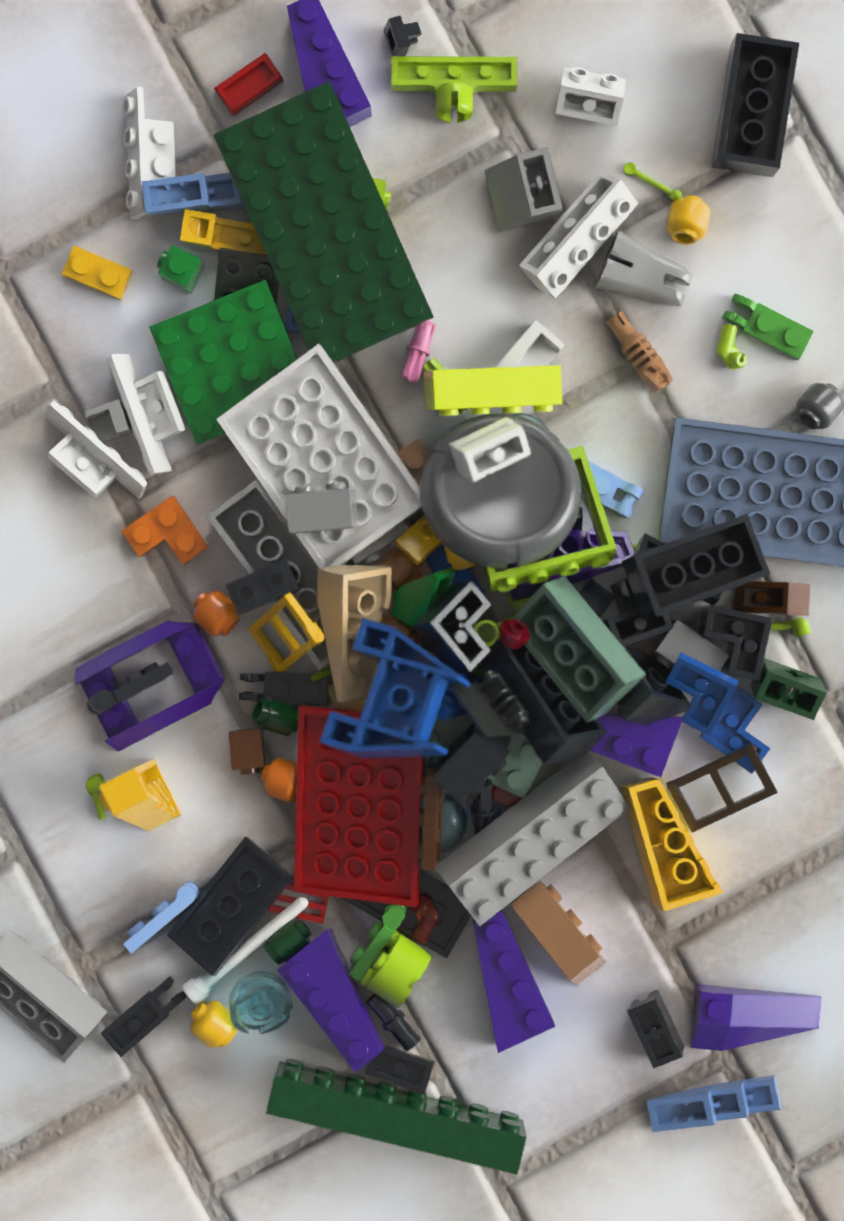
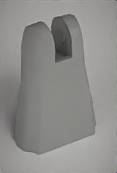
[595,231,692,306]

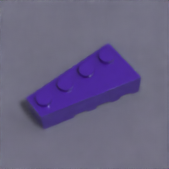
[287,0,372,127]
[472,909,556,1053]
[277,928,384,1073]

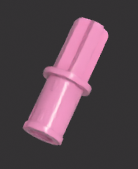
[401,321,436,383]

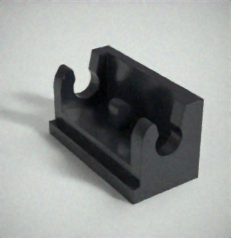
[627,990,685,1069]

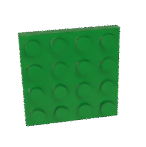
[149,280,298,445]

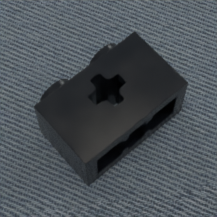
[226,559,300,615]

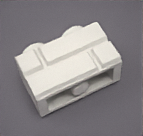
[450,417,531,482]

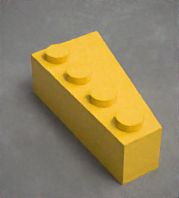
[620,777,724,911]

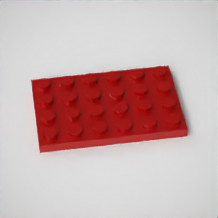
[294,705,425,907]

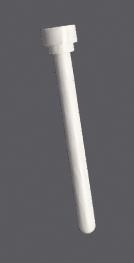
[183,897,308,1005]

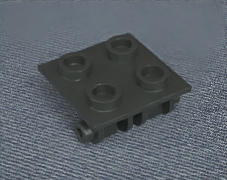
[214,248,279,304]
[449,670,529,737]

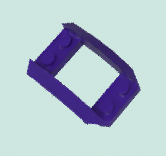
[75,620,226,752]

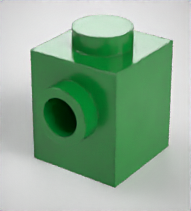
[157,245,205,294]

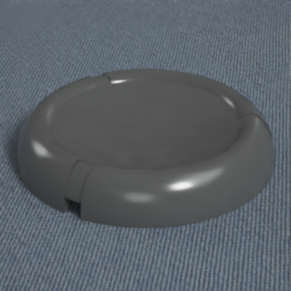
[420,413,581,568]

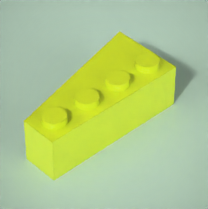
[423,365,562,416]

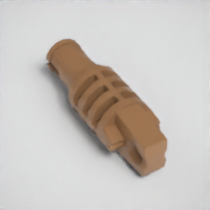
[606,311,673,393]

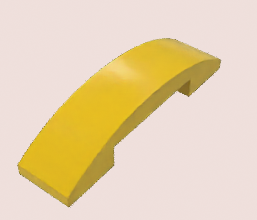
[180,209,266,255]

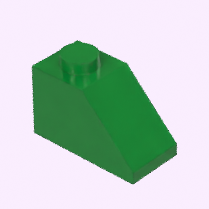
[391,568,456,628]

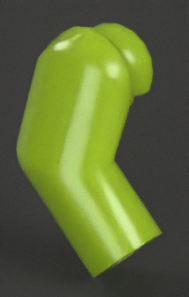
[716,324,747,370]

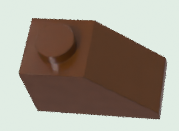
[735,581,810,616]

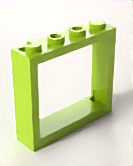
[483,445,616,592]

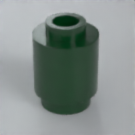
[252,698,298,737]
[264,919,312,965]

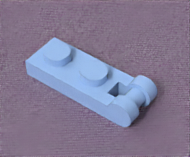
[581,461,644,519]
[123,882,199,954]

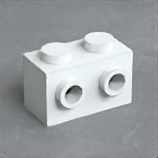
[555,67,626,126]

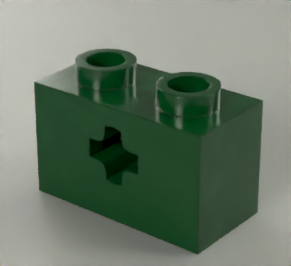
[750,658,827,720]

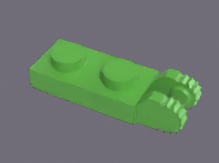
[722,293,814,361]
[349,904,408,981]

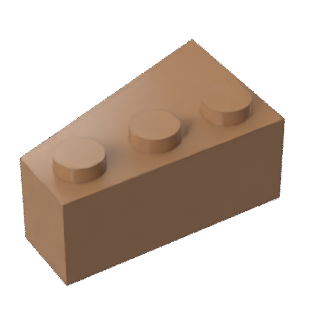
[511,881,607,985]

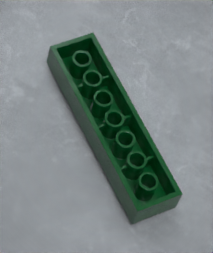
[266,1059,527,1175]

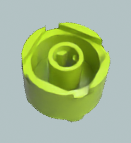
[359,931,431,1008]

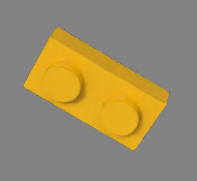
[62,245,133,300]

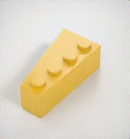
[98,759,182,831]

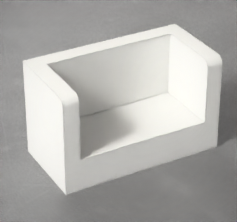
[495,320,564,368]

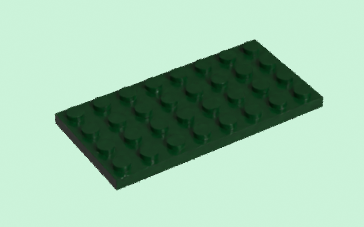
[213,81,434,363]

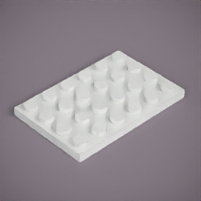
[216,344,422,568]

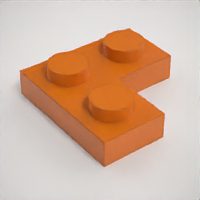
[121,495,210,565]

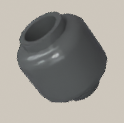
[796,383,844,430]

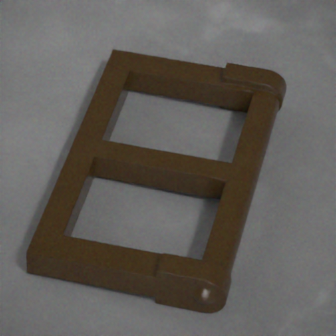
[666,742,778,833]

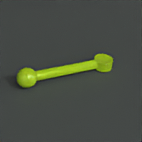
[623,162,682,202]

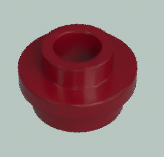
[499,619,531,649]

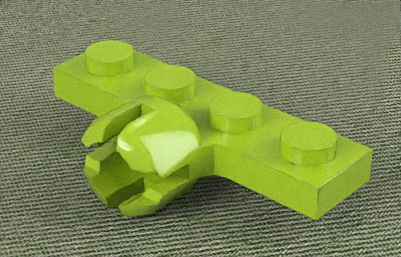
[391,56,517,123]

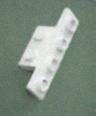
[122,87,176,219]
[107,354,185,475]
[45,401,148,499]

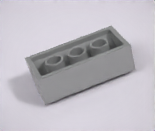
[0,930,107,1063]

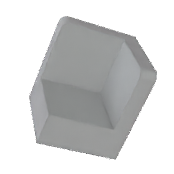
[83,399,132,443]

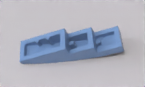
[142,173,245,214]
[646,1075,782,1132]

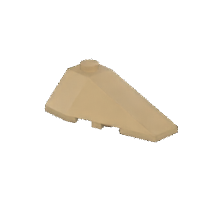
[317,565,392,702]

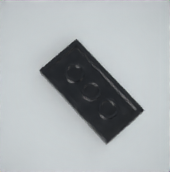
[167,836,294,976]
[339,870,471,958]

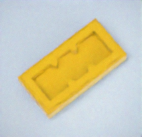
[395,516,442,566]

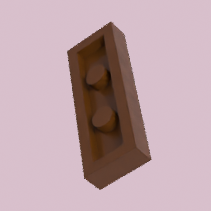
[417,768,444,871]

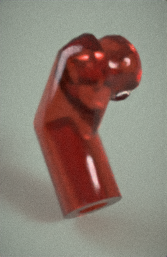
[411,896,438,944]

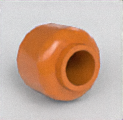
[193,590,240,637]
[261,757,297,803]

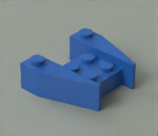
[320,618,471,758]

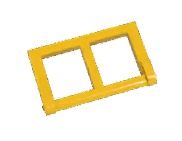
[247,592,324,673]

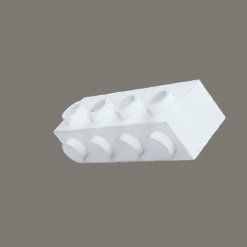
[519,171,638,299]

